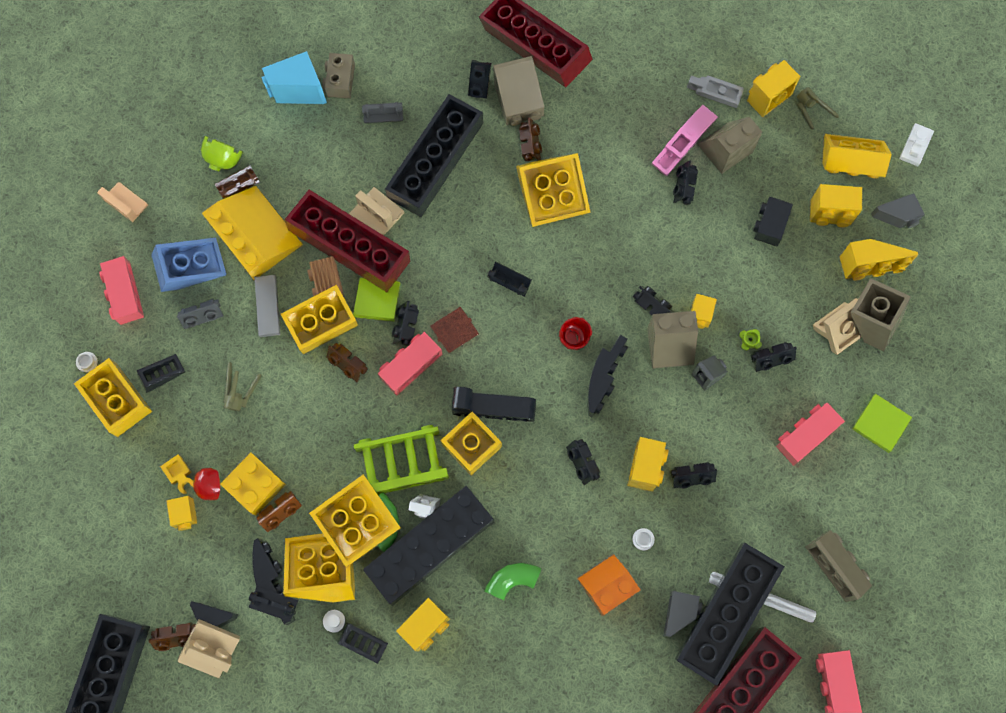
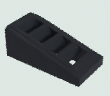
[136,354,185,393]
[337,623,388,664]

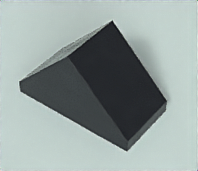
[190,601,238,628]

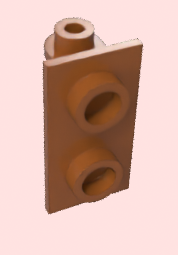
[256,491,302,532]

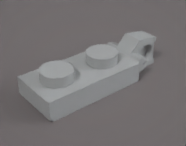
[687,75,744,108]

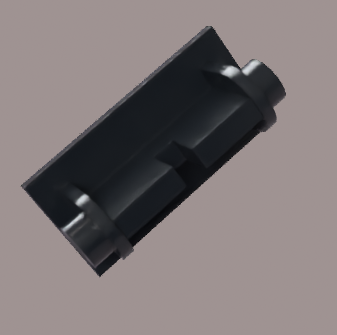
[673,160,698,205]
[487,262,532,297]
[633,285,674,315]
[392,301,419,346]
[751,342,797,372]
[566,439,601,485]
[671,462,717,489]
[248,586,299,622]

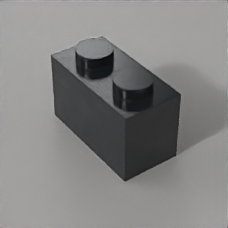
[753,197,793,247]

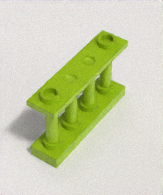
[354,425,449,495]

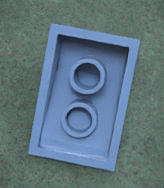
[151,238,226,292]

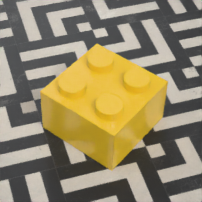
[747,60,801,117]
[810,184,862,227]
[440,412,502,475]
[628,437,669,492]
[220,452,286,516]
[396,598,450,651]

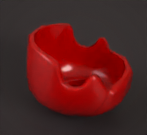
[559,317,592,351]
[193,468,220,500]

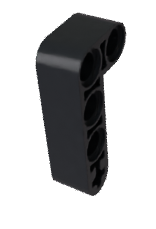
[451,387,536,422]

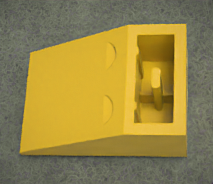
[839,239,918,281]

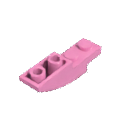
[652,105,718,177]

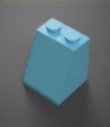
[261,51,327,104]

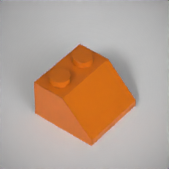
[578,554,641,616]

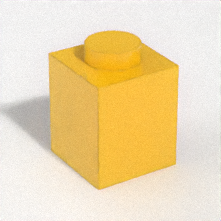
[691,294,717,329]
[166,496,197,531]

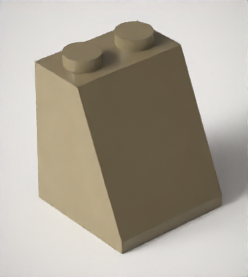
[493,56,544,126]
[697,117,762,174]
[850,278,911,352]
[647,311,698,369]

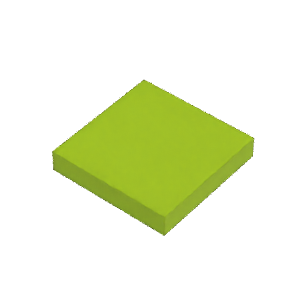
[353,278,401,322]
[852,394,912,453]

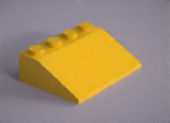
[202,186,303,280]

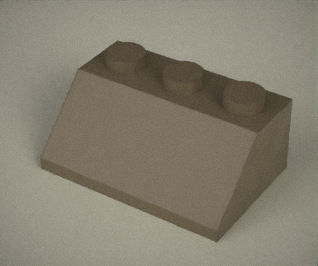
[805,530,872,602]

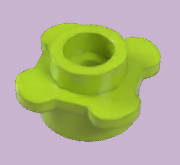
[739,329,762,351]

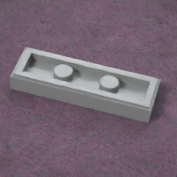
[255,275,280,337]

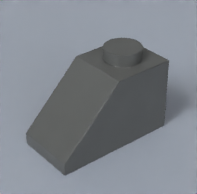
[871,193,925,228]
[692,355,728,391]
[663,591,702,637]

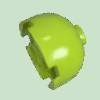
[201,136,243,172]

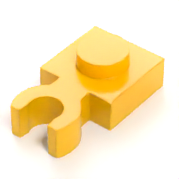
[160,454,194,494]

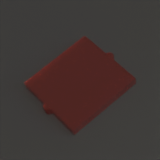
[430,307,479,353]

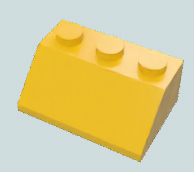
[822,134,892,178]
[281,285,358,354]

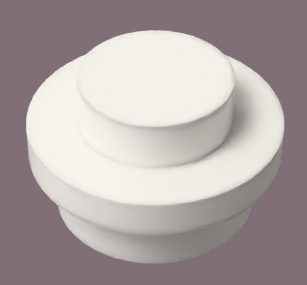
[76,352,98,373]
[632,528,655,551]
[323,610,345,633]

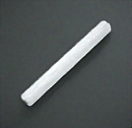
[709,572,816,622]

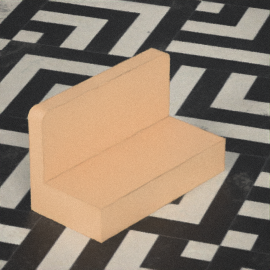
[97,182,148,222]

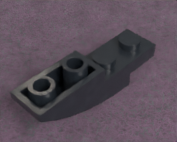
[587,335,628,418]
[252,538,296,625]

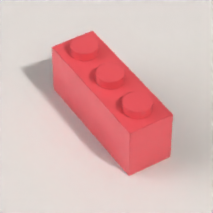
[99,256,144,325]
[378,332,443,396]
[776,403,845,466]
[816,650,862,713]

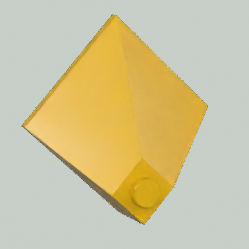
[516,153,591,227]
[309,474,401,567]
[283,533,355,602]

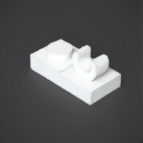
[899,123,934,166]
[408,494,441,519]

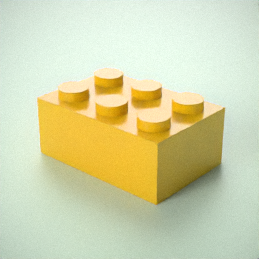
[74,358,152,437]

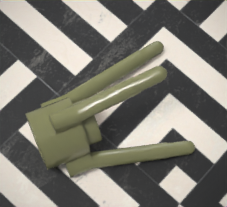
[797,87,839,129]
[223,362,261,412]

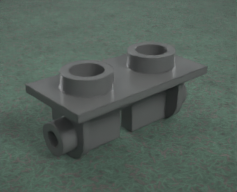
[362,102,403,123]
[177,299,224,329]

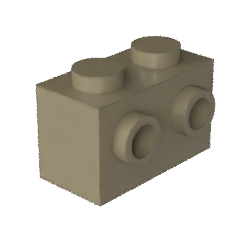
[322,53,355,99]

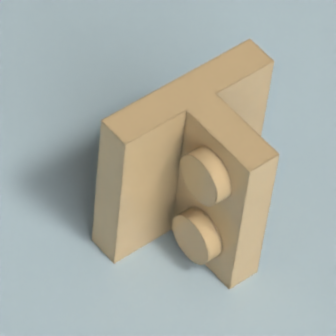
[349,187,404,235]
[813,298,861,355]
[177,619,240,678]

